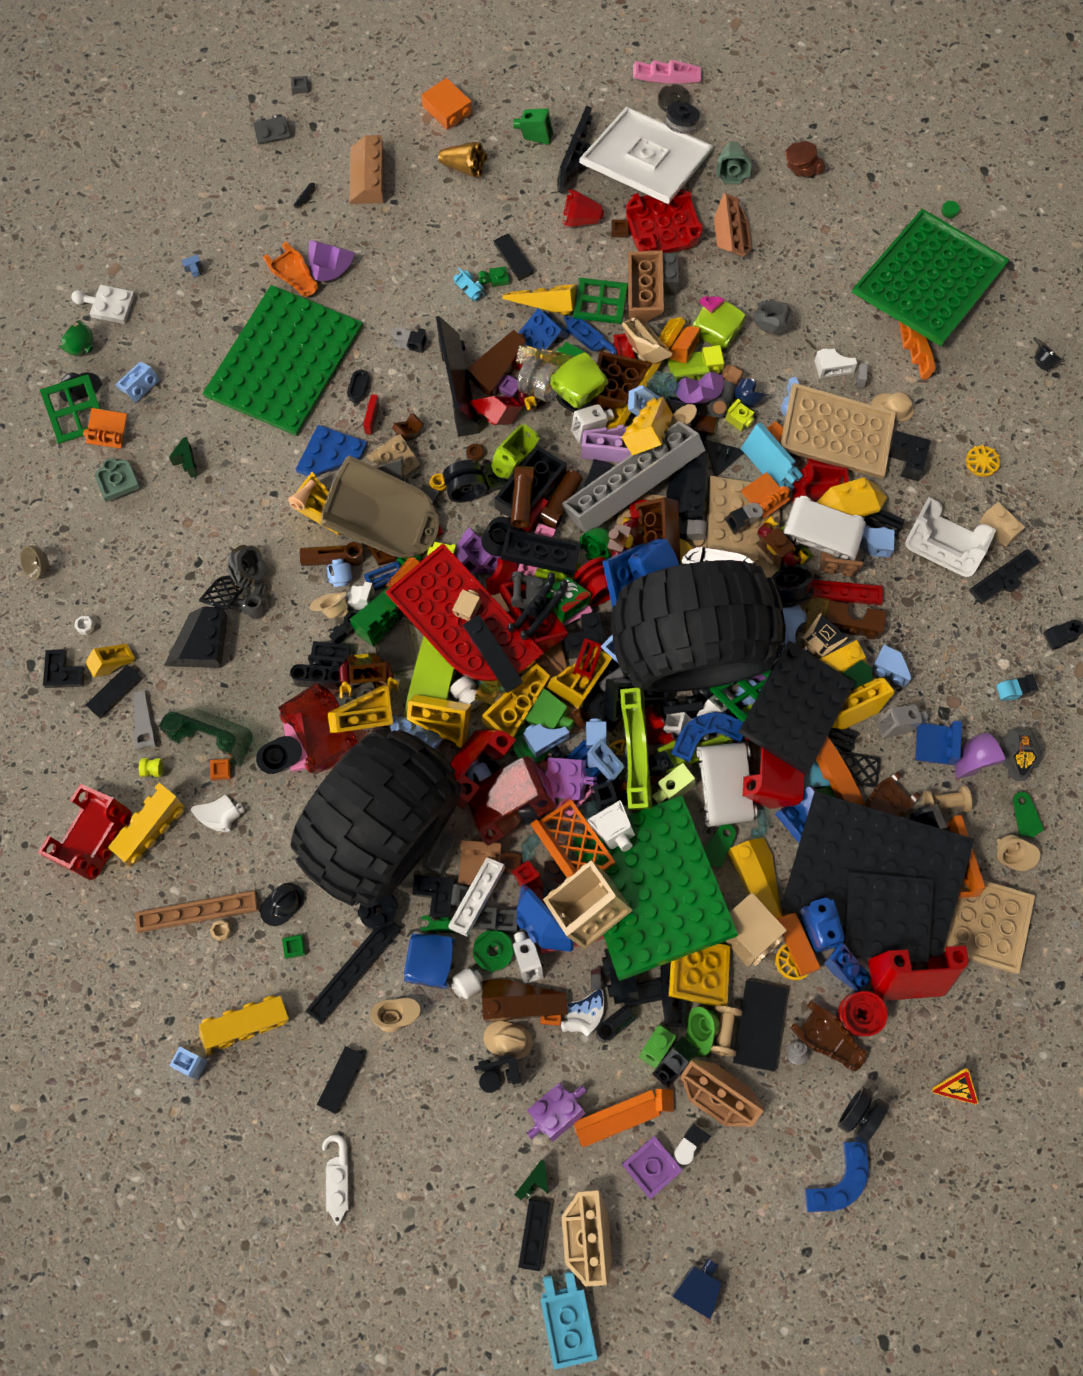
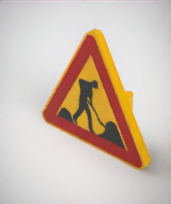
[932,1068,978,1105]

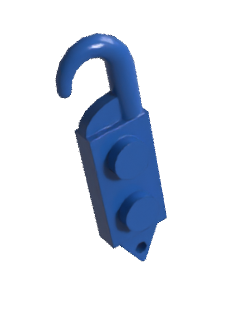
[564,316,618,355]

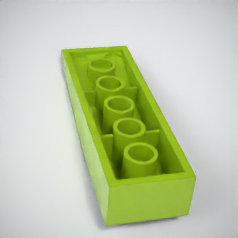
[403,636,457,717]

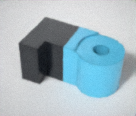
[996,674,1039,701]

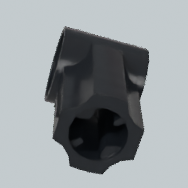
[595,1005,635,1043]

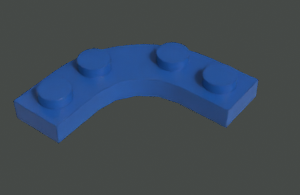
[671,713,743,762]
[805,1142,868,1212]

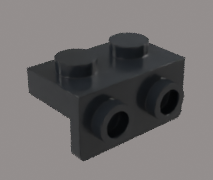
[308,641,351,668]
[660,696,703,721]
[909,804,947,830]

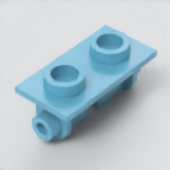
[453,268,487,302]

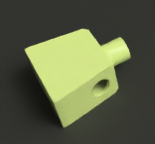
[652,763,696,804]

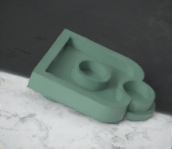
[95,458,140,502]

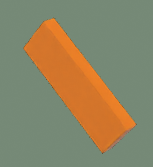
[777,913,820,977]

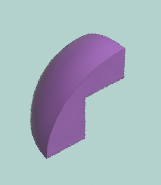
[308,240,355,281]
[674,372,724,404]
[455,527,501,576]
[955,733,1005,779]

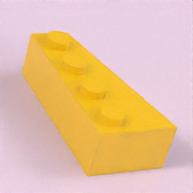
[622,397,673,455]
[108,783,185,867]

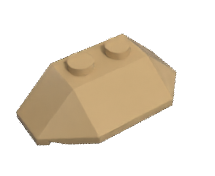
[622,317,673,364]
[562,1190,612,1286]

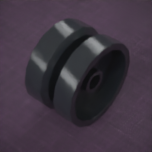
[442,460,487,503]
[837,1087,889,1144]

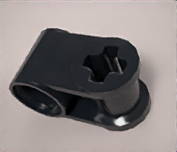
[1043,620,1083,650]

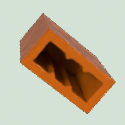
[421,77,472,130]

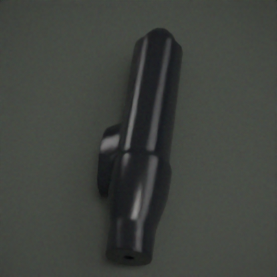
[293,182,315,208]

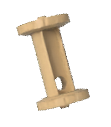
[922,785,972,812]
[710,1006,742,1056]

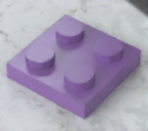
[622,1136,683,1199]

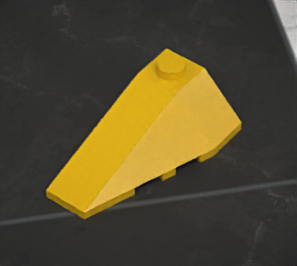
[502,284,577,315]
[819,640,867,673]
[728,837,782,919]

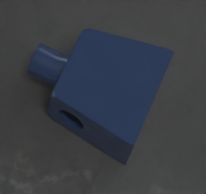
[671,1259,721,1319]

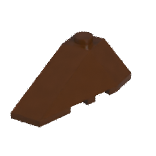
[482,979,568,1023]

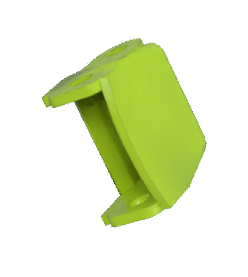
[692,302,746,350]
[550,352,608,408]
[491,424,540,479]

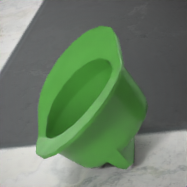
[686,1007,720,1057]

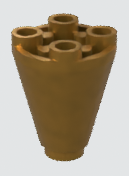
[438,142,487,177]

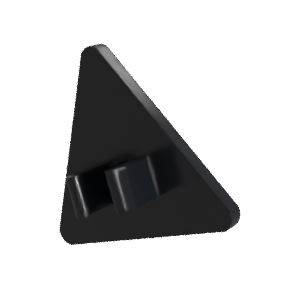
[706,440,744,476]

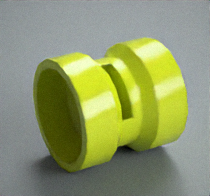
[139,758,164,778]

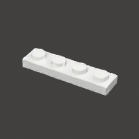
[448,857,505,937]

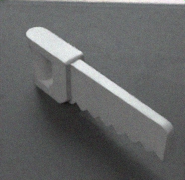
[132,691,157,751]

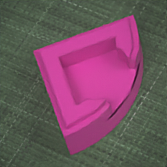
[699,296,725,313]

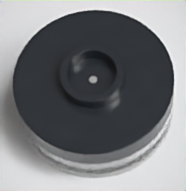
[665,102,700,134]

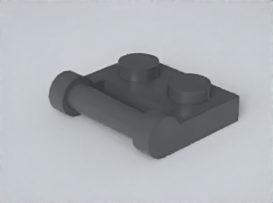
[511,571,546,609]

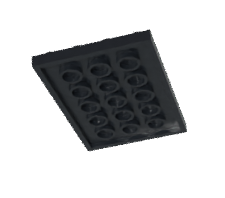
[738,641,855,775]

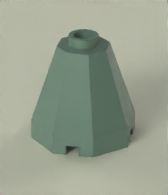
[716,141,752,184]

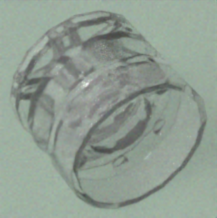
[517,356,561,402]

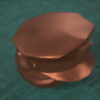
[785,140,826,177]

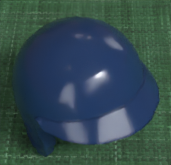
[735,378,769,407]

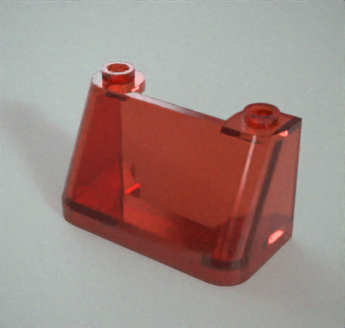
[278,683,358,774]

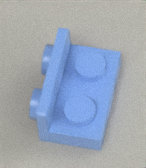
[115,362,160,403]

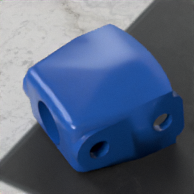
[628,539,679,580]
[800,898,845,953]
[404,934,456,989]

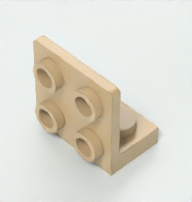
[367,434,420,476]

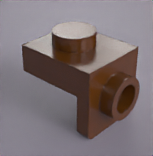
[392,413,424,440]

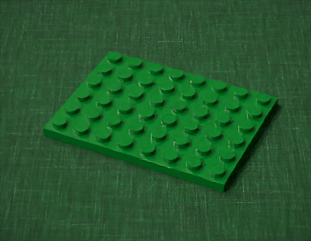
[851,209,1010,346]
[203,285,363,436]
[572,795,738,981]

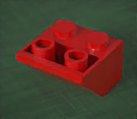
[470,396,523,425]

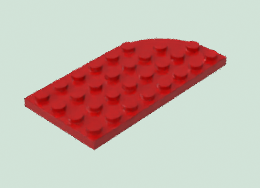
[385,543,544,681]

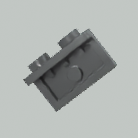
[253,114,290,144]

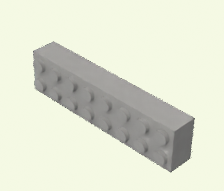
[562,421,705,532]

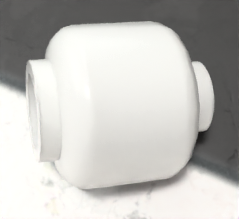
[451,968,483,999]

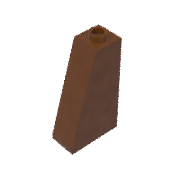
[467,330,527,397]

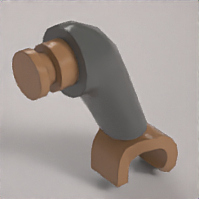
[709,364,743,418]

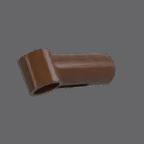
[511,466,534,528]
[539,470,583,529]
[299,542,365,566]

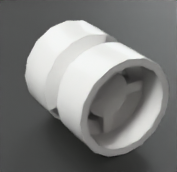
[450,676,485,710]

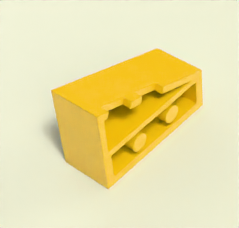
[296,472,341,535]
[546,648,612,709]
[407,694,471,748]

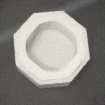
[74,616,95,635]

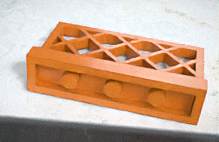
[531,799,616,878]

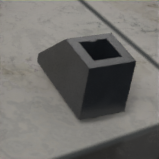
[652,1036,698,1088]

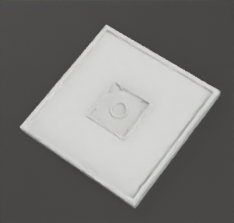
[579,107,713,204]

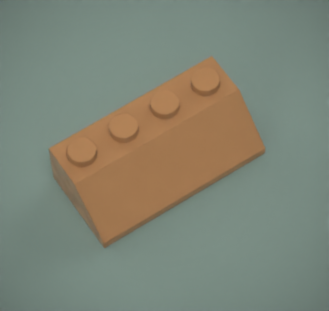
[350,135,384,204]
[628,251,664,322]

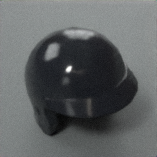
[516,789,548,826]

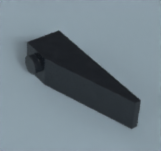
[463,615,523,693]

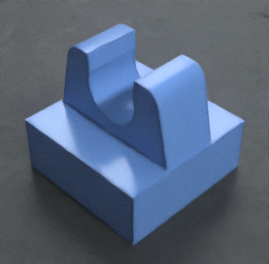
[181,254,202,277]

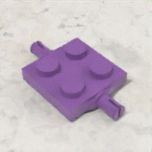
[535,757,597,800]
[526,1082,587,1142]

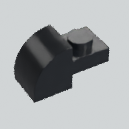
[591,780,617,813]

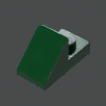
[169,437,198,478]
[514,1159,548,1200]

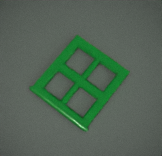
[573,277,628,324]
[39,374,101,444]
[710,670,771,723]

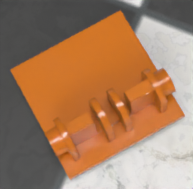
[83,408,127,449]
[741,472,790,519]

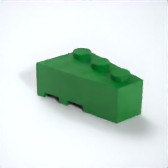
[350,586,403,647]

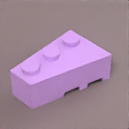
[581,425,631,463]

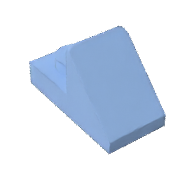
[587,738,625,781]

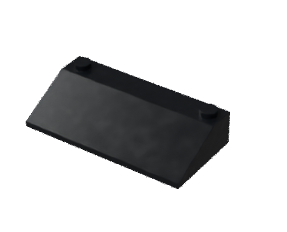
[436,316,481,437]

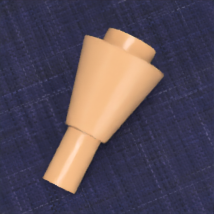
[289,479,316,510]

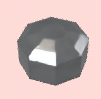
[590,969,603,990]

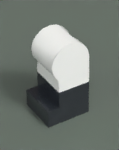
[674,1124,711,1165]

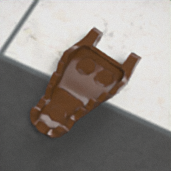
[863,771,921,817]
[790,1000,867,1071]

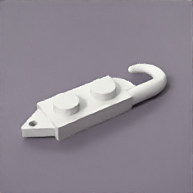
[322,1135,349,1226]

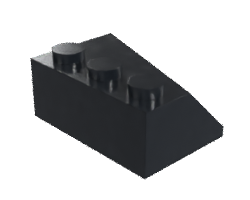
[164,606,227,668]

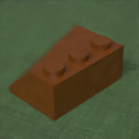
[590,351,651,411]

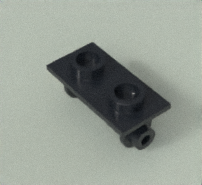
[648,750,674,776]

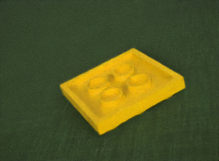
[669,944,730,1006]

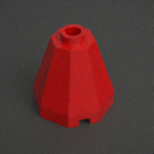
[562,189,604,227]

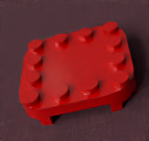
[625,189,702,253]

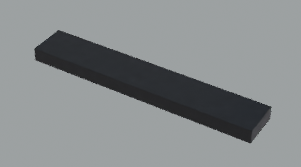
[305,923,402,1025]

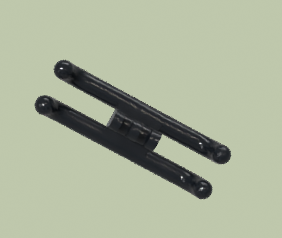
[507,572,568,640]

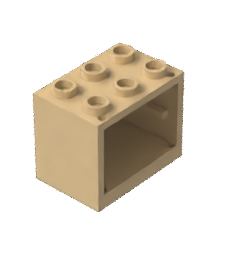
[543,860,633,949]
[725,893,787,968]

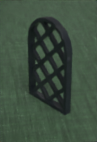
[199,575,244,610]
[839,751,880,788]

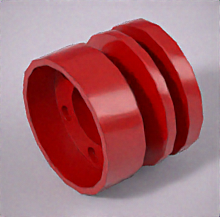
[573,557,610,606]
[837,991,888,1036]

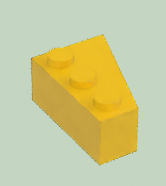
[328,686,393,733]

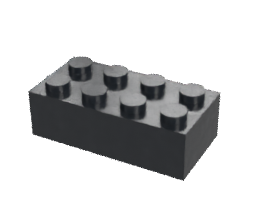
[494,445,567,518]

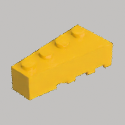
[482,663,550,739]
[199,995,289,1057]

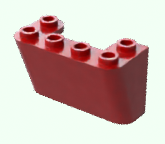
[792,462,849,503]
[450,729,516,810]
[742,738,804,809]
[37,784,132,880]
[868,946,969,1001]

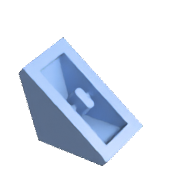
[169,1046,208,1080]

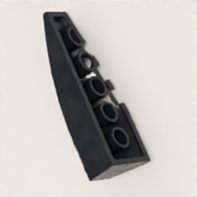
[666,433,706,520]

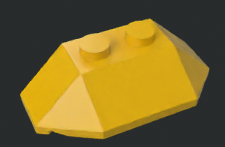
[816,477,887,517]
[832,678,894,729]

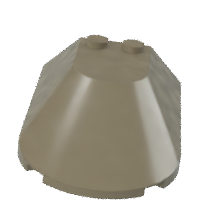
[321,456,439,558]

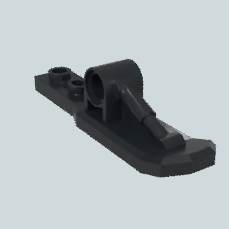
[557,105,593,194]

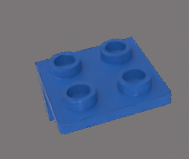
[518,308,569,357]
[915,721,962,765]
[775,786,816,843]

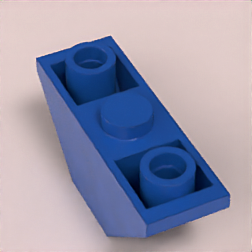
[824,943,871,992]

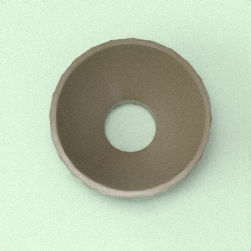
[20,546,49,580]

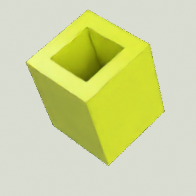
[702,345,724,374]

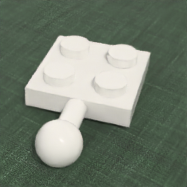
[72,285,135,324]

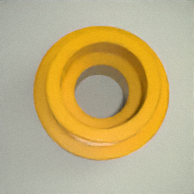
[429,474,447,491]

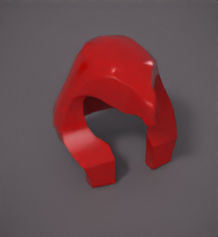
[645,706,674,745]

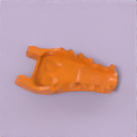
[263,241,318,297]

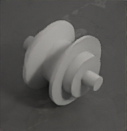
[786,1042,809,1065]

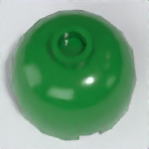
[59,320,94,356]
[579,527,612,561]

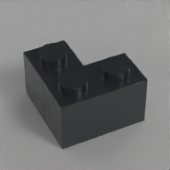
[888,431,931,481]
[564,613,604,659]
[602,949,639,1004]

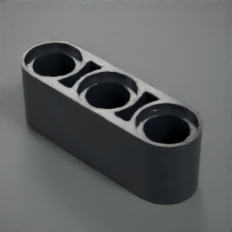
[290,664,342,690]

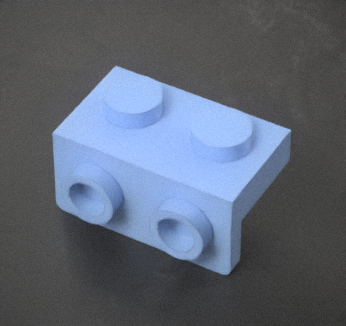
[628,386,661,416]

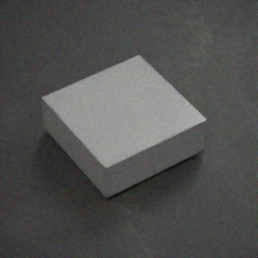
[856,364,867,389]

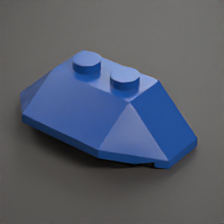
[516,884,574,952]

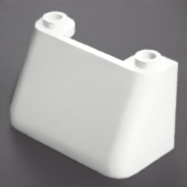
[783,496,866,561]
[905,497,997,577]
[696,742,757,827]

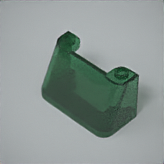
[159,707,253,767]

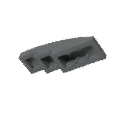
[457,906,528,934]

